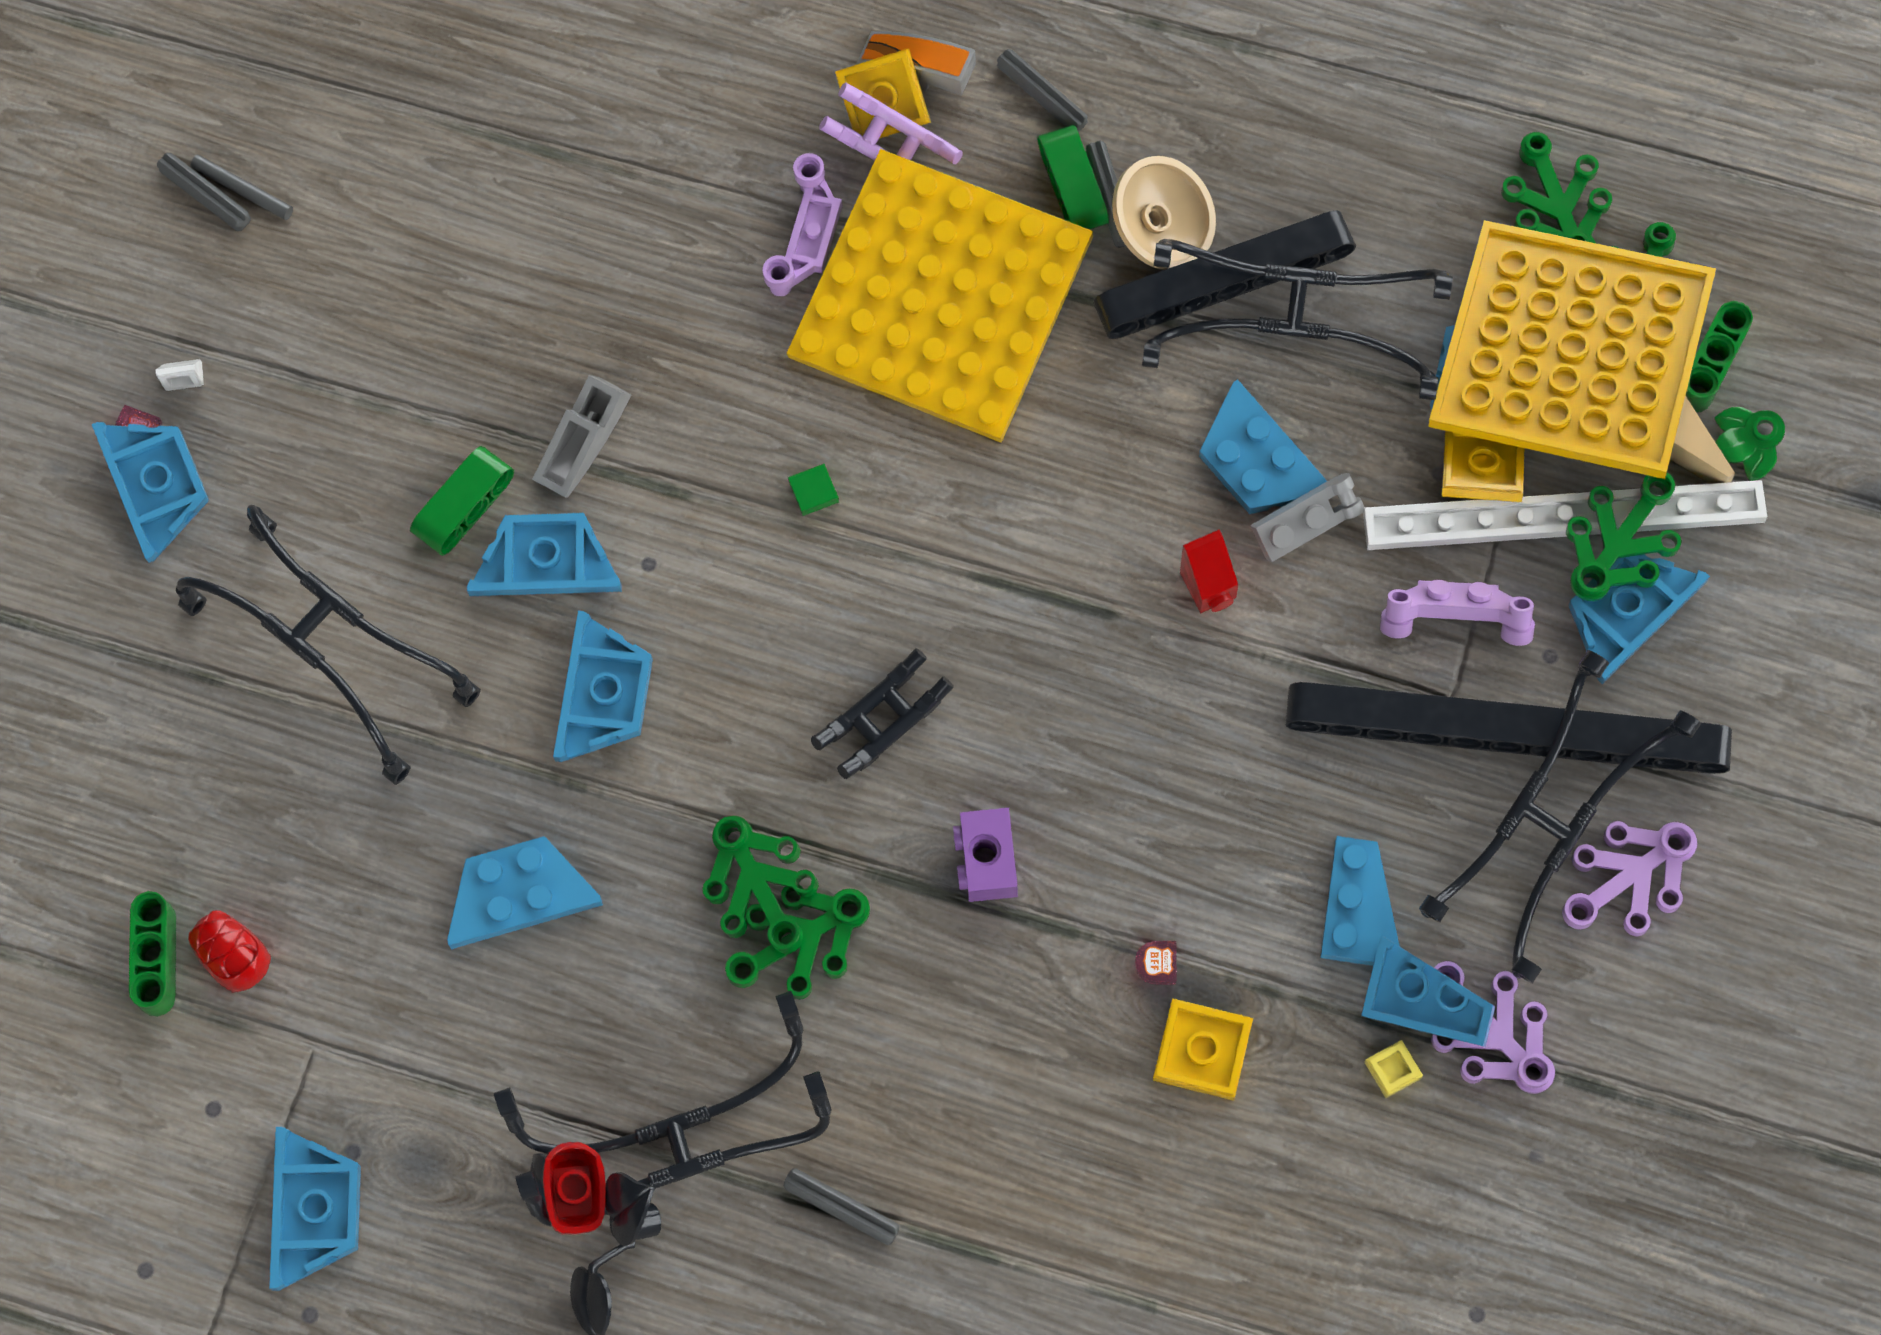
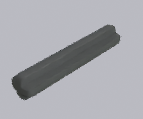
[997,49,1088,132]
[1086,141,1126,248]
[157,153,251,231]
[783,1168,899,1245]

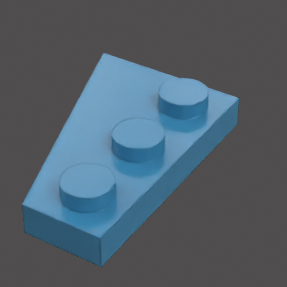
[1320,836,1400,966]
[1361,935,1495,1047]

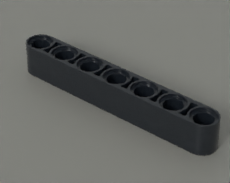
[1093,210,1356,339]

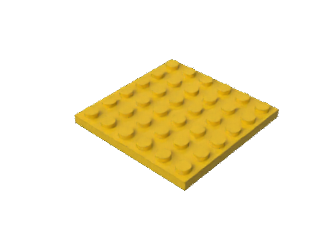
[787,149,1093,443]
[1428,220,1716,479]

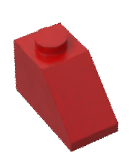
[1180,529,1239,614]

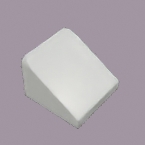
[156,359,204,391]

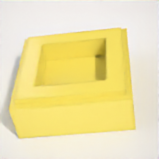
[1364,1040,1423,1098]

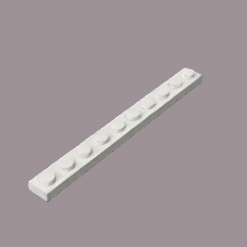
[1363,480,1767,550]

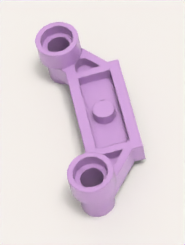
[763,153,842,296]
[1380,580,1535,646]

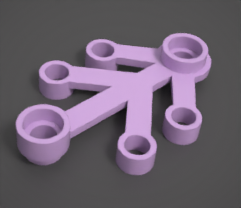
[1562,821,1697,936]
[1431,961,1555,1094]

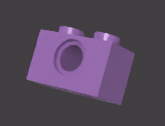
[953,808,1018,902]

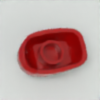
[188,910,271,993]
[543,1142,606,1235]

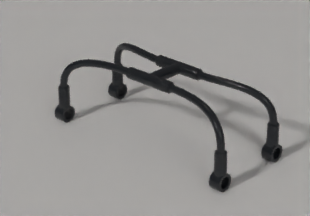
[1142,239,1453,400]
[176,505,481,785]
[1419,650,1701,984]
[494,991,832,1227]

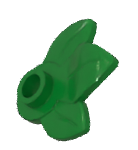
[1715,407,1785,481]

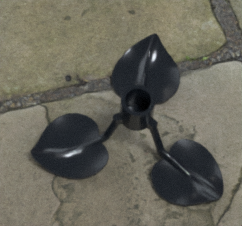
[530,1153,661,1335]

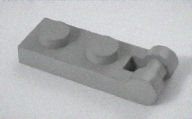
[1250,473,1365,562]

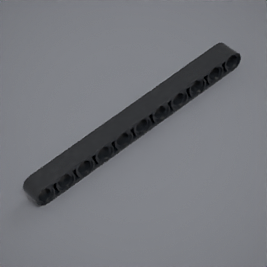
[1285,682,1732,774]

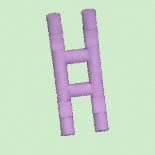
[819,82,963,164]

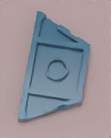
[1199,379,1327,514]
[91,422,209,563]
[467,513,622,596]
[1568,554,1710,684]
[553,611,653,762]
[447,836,603,949]
[269,1127,361,1291]

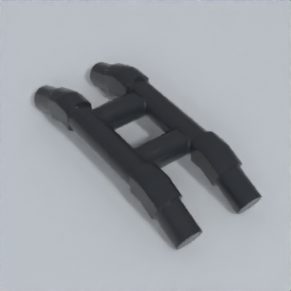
[811,648,954,779]

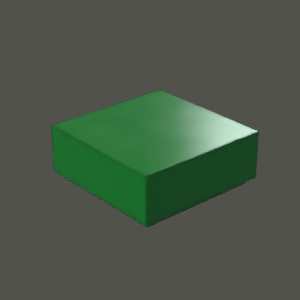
[788,464,839,516]

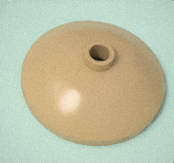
[1112,156,1216,270]

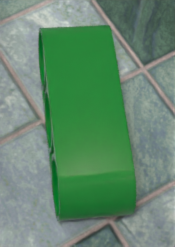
[1037,125,1109,230]
[1686,301,1753,413]
[410,446,514,556]
[129,891,176,1017]

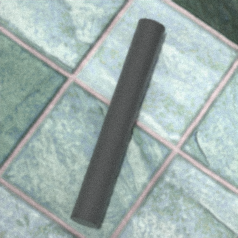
[190,154,293,220]

